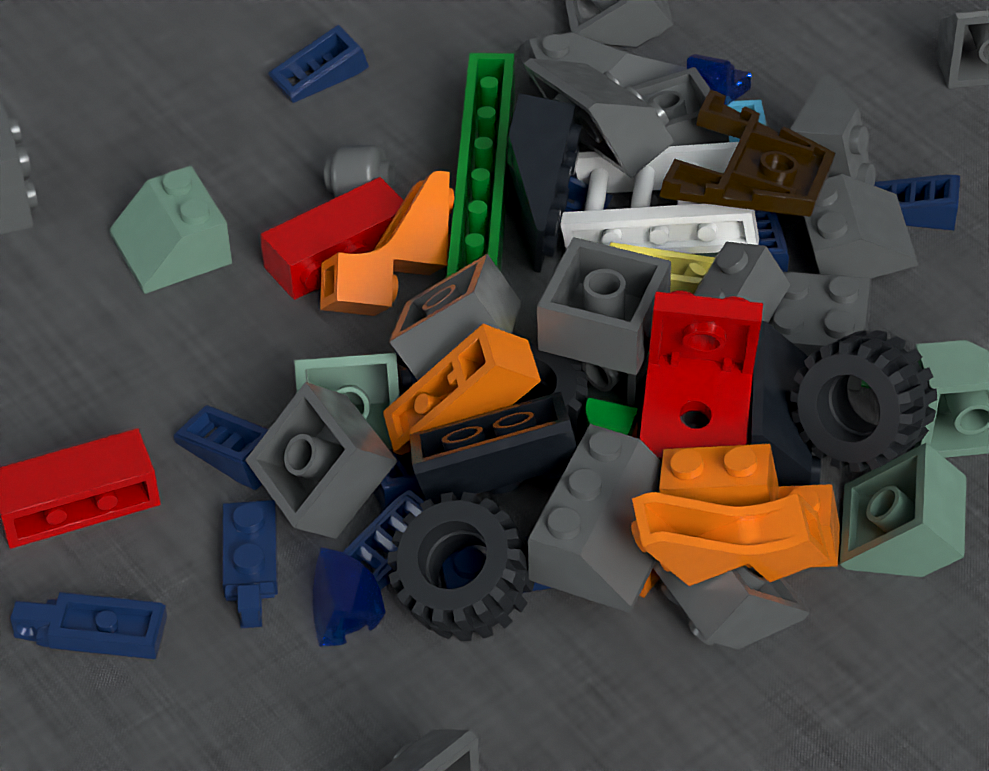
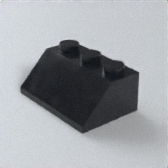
[749,321,821,487]
[410,391,577,505]

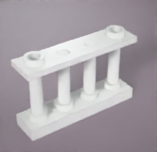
[561,142,759,254]

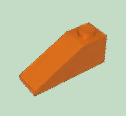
[383,324,541,455]

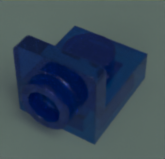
[687,54,751,105]

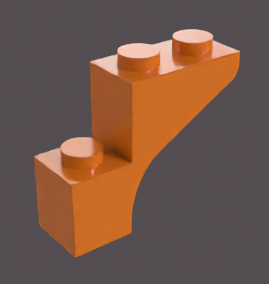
[320,171,454,316]
[659,444,840,567]
[631,492,829,586]

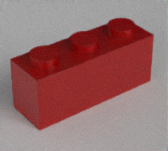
[260,177,404,300]
[0,428,161,549]

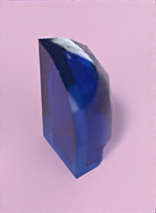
[313,547,386,647]

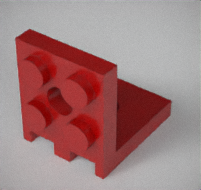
[640,291,763,461]

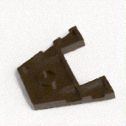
[659,89,836,217]

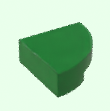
[586,398,638,436]

